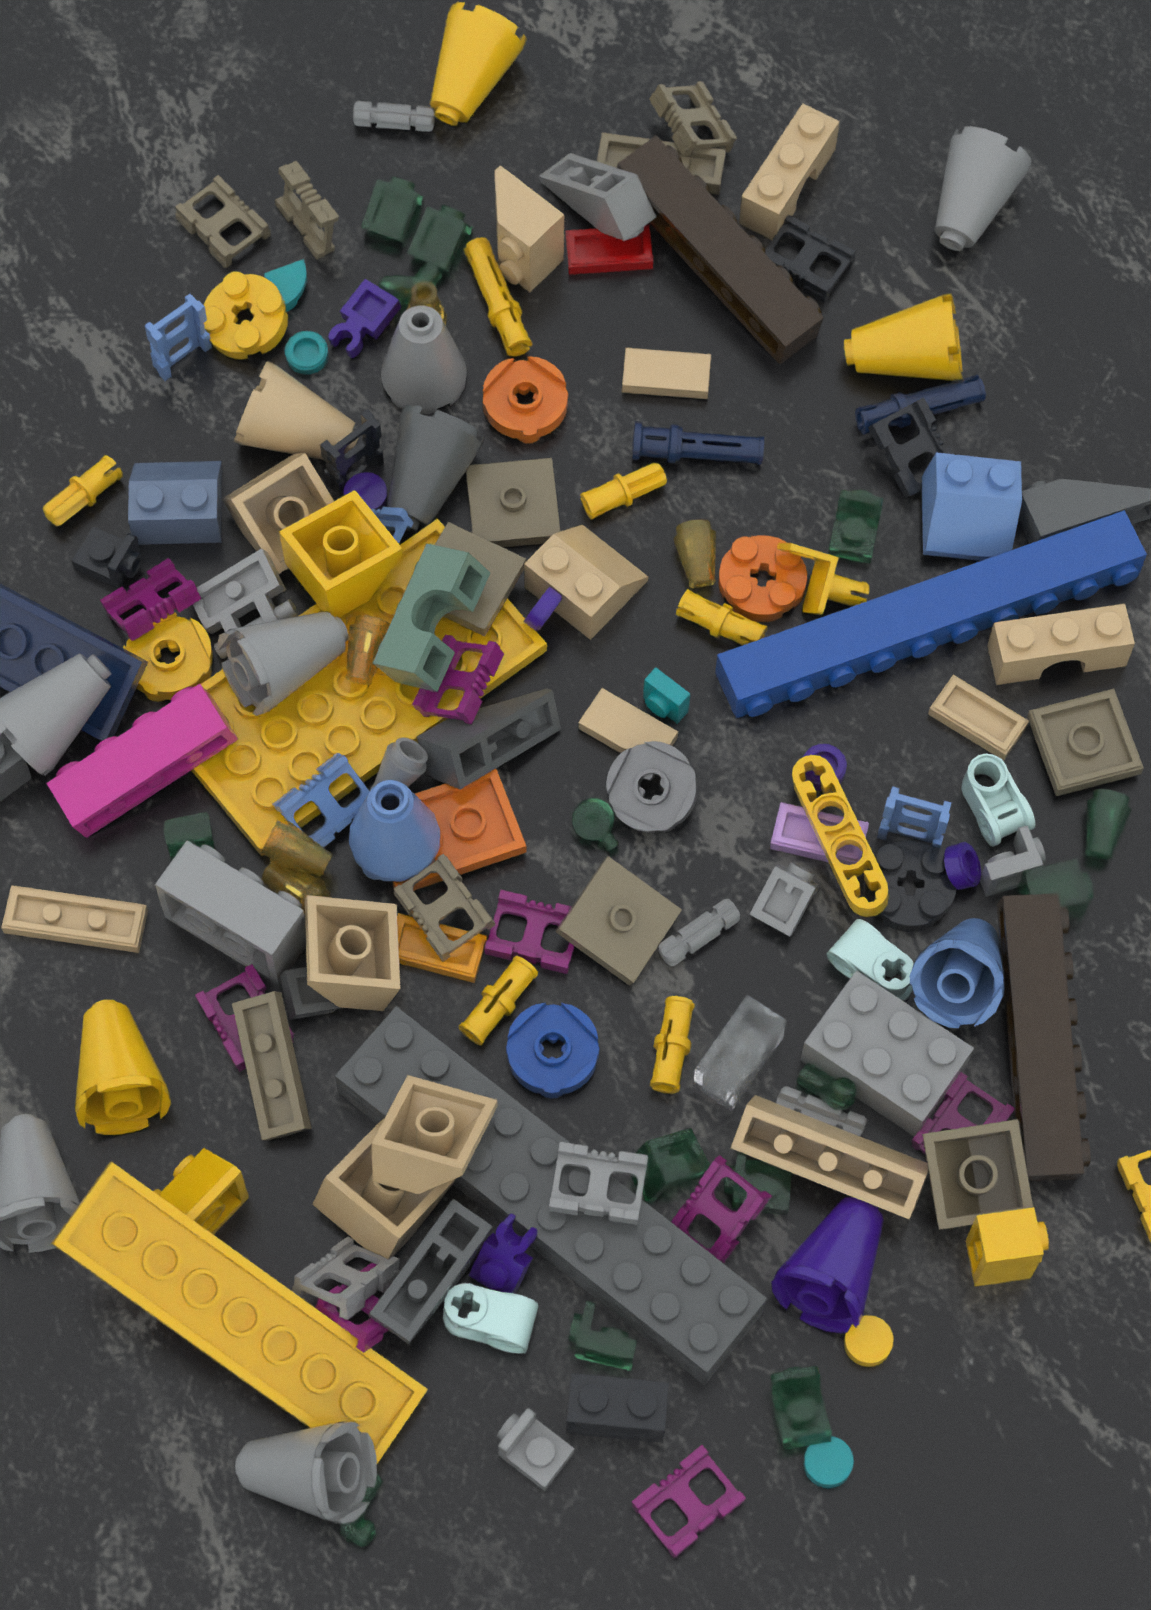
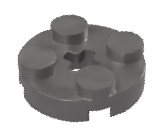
[606,741,698,833]

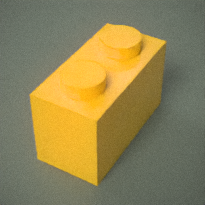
[965,1207,1049,1287]

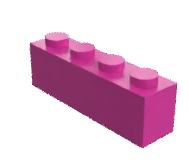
[47,684,238,838]

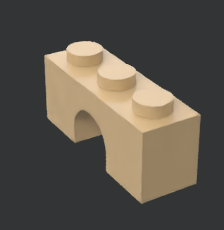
[739,104,840,240]
[987,604,1135,685]

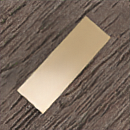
[2,885,148,953]

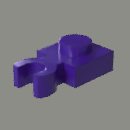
[328,279,401,359]
[469,1213,537,1294]

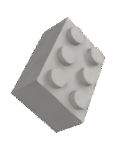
[155,841,306,986]
[800,970,974,1136]

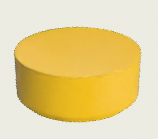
[844,1315,893,1367]

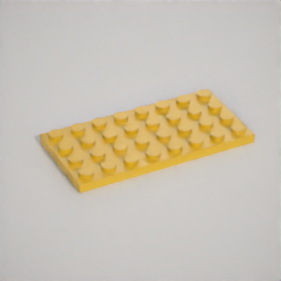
[191,519,547,856]

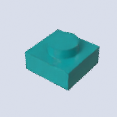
[643,667,690,724]

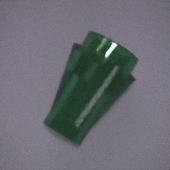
[1085,789,1132,860]

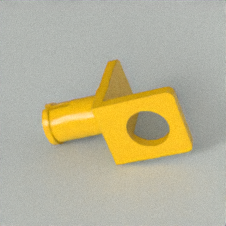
[777,543,869,615]

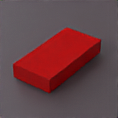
[565,225,653,275]

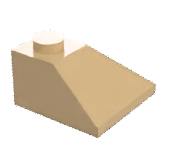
[371,1075,497,1194]

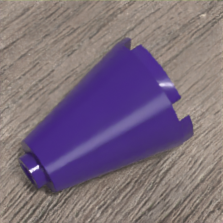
[771,1197,884,1333]

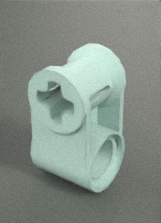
[961,753,1035,847]
[827,919,914,1001]
[443,1283,539,1354]

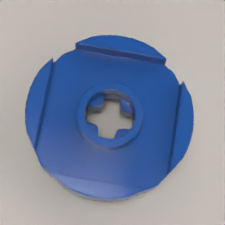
[506,1003,599,1099]

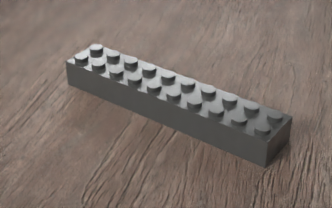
[335,1006,768,1386]

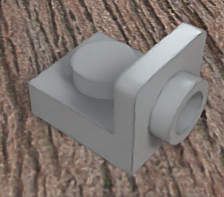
[980,826,1046,897]
[750,861,821,936]
[497,1408,575,1491]

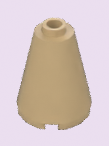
[234,361,359,460]

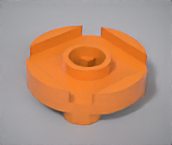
[482,356,568,444]
[718,535,807,622]

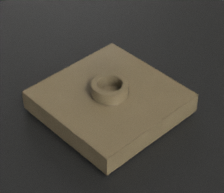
[466,458,561,547]
[435,522,526,636]
[1027,689,1144,796]
[555,856,682,985]

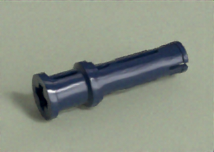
[632,421,764,465]

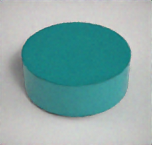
[285,331,329,374]
[803,1436,854,1488]

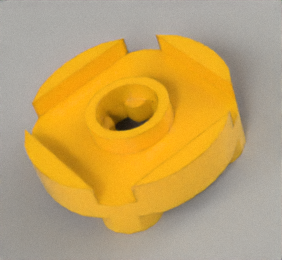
[204,272,288,359]
[123,612,213,702]

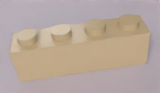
[731,1095,929,1219]

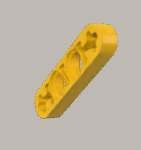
[792,755,889,917]

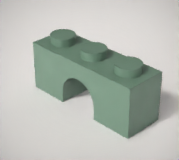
[373,544,491,692]

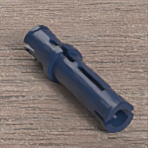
[855,375,986,435]

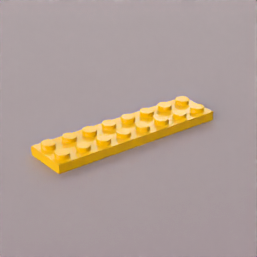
[51,1162,428,1464]

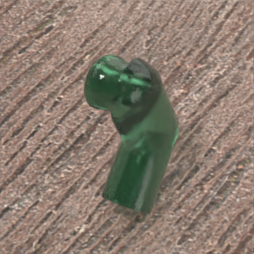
[796,1062,857,1111]

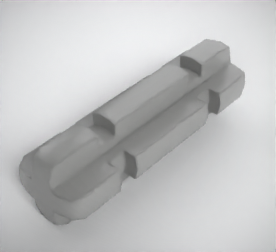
[353,101,435,132]
[658,899,740,967]
[776,1086,867,1137]

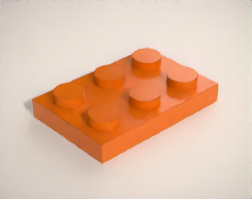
[392,769,526,891]

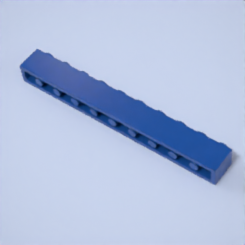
[715,510,1147,718]

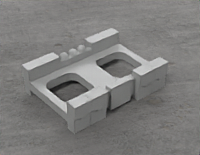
[549,1142,648,1225]
[292,1236,400,1320]

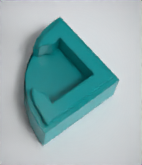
[264,259,307,312]

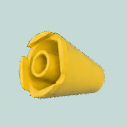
[430,2,527,126]
[844,293,963,381]
[75,999,171,1135]

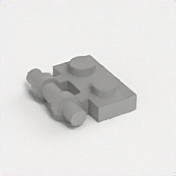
[193,549,298,659]

